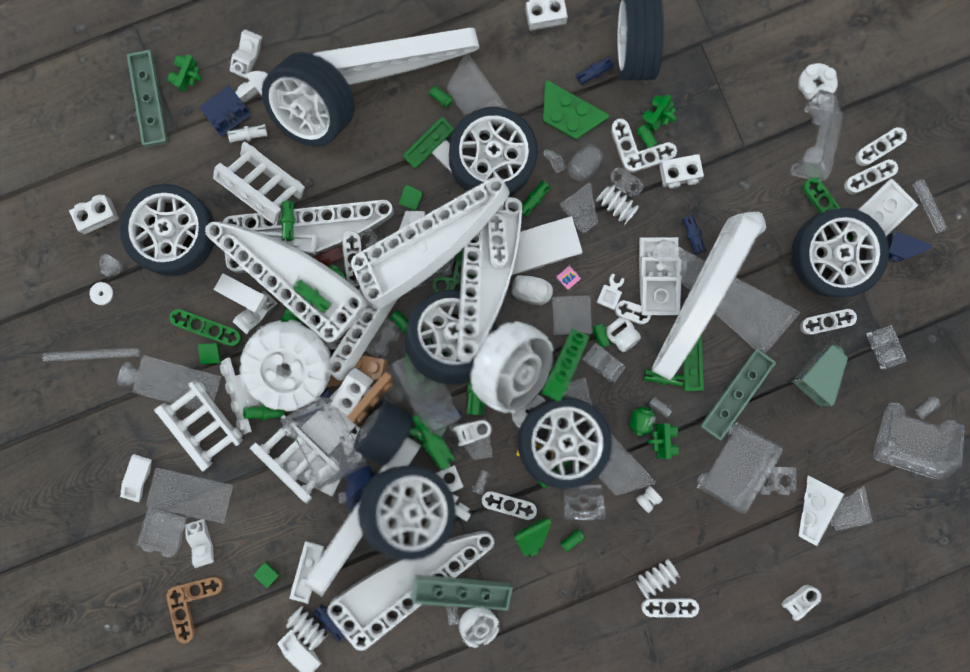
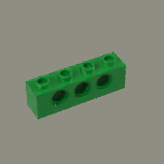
[542,328,589,402]

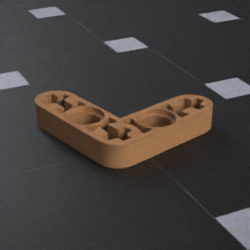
[167,576,224,643]

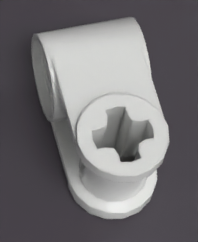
[453,420,492,446]
[782,585,821,621]

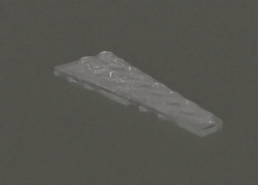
[650,239,800,354]

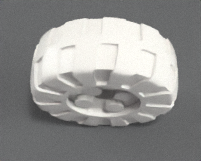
[240,320,331,411]
[471,321,553,413]

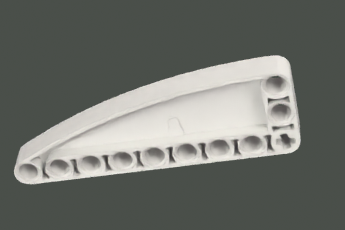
[313,28,479,85]
[351,177,509,308]
[457,197,522,363]
[223,200,394,273]
[652,214,761,380]
[205,222,367,342]
[305,437,421,597]
[328,530,494,651]

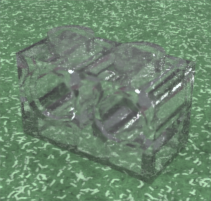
[867,325,907,369]
[582,343,626,383]
[753,466,796,495]

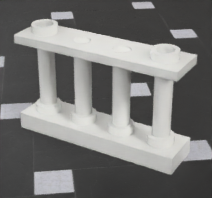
[213,142,305,224]
[154,380,243,472]
[250,415,340,505]

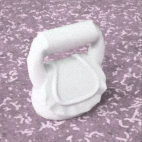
[606,317,641,352]

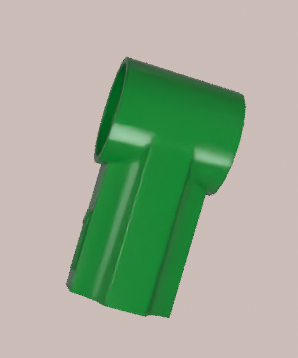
[467,380,485,415]

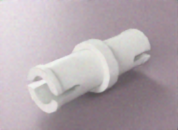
[227,124,268,143]

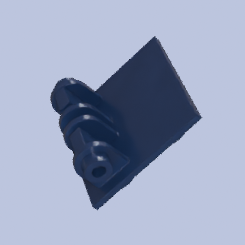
[199,85,252,137]

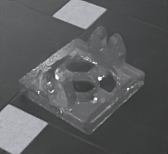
[563,485,605,520]

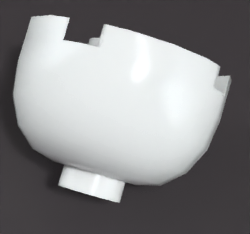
[459,607,499,647]

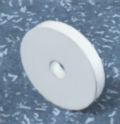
[90,282,114,305]

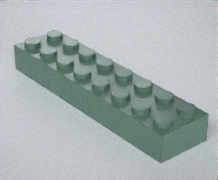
[127,50,169,148]
[699,348,776,441]
[411,575,513,610]

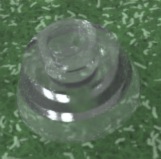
[98,253,124,278]
[116,361,140,386]

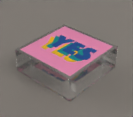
[555,264,582,292]

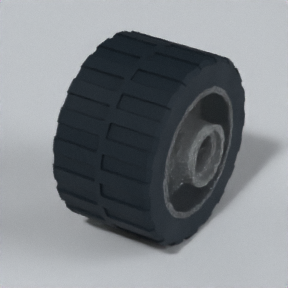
[354,399,413,466]

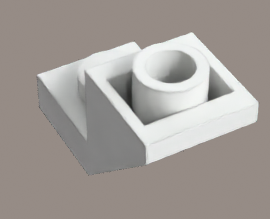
[230,30,262,78]
[233,291,278,334]
[120,454,152,502]
[186,519,214,568]
[277,630,321,672]

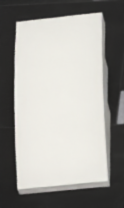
[511,216,583,276]
[639,237,681,315]

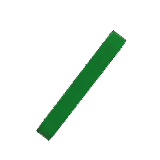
[803,178,853,241]
[169,309,242,347]

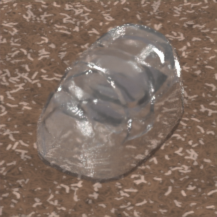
[566,144,604,182]

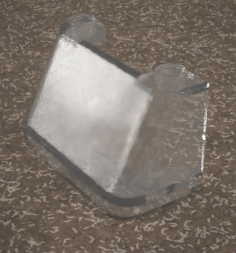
[790,90,844,181]
[281,396,367,490]
[872,402,965,480]
[697,422,783,514]

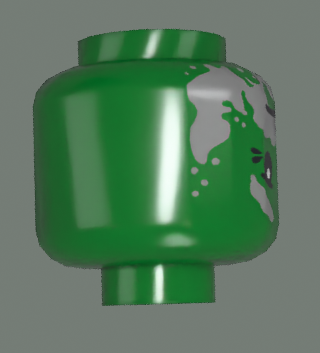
[628,406,656,436]

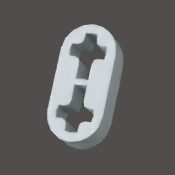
[615,300,651,325]

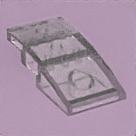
[132,355,221,414]
[391,356,461,434]
[146,467,233,523]

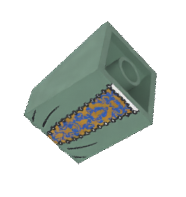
[792,345,848,407]

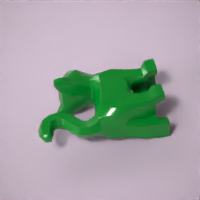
[409,415,455,471]

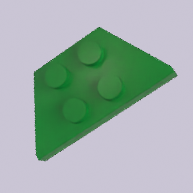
[543,80,610,141]

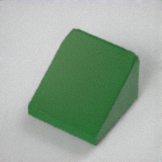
[399,185,424,211]
[198,343,220,364]
[253,561,281,588]

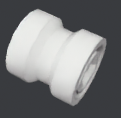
[636,486,663,513]

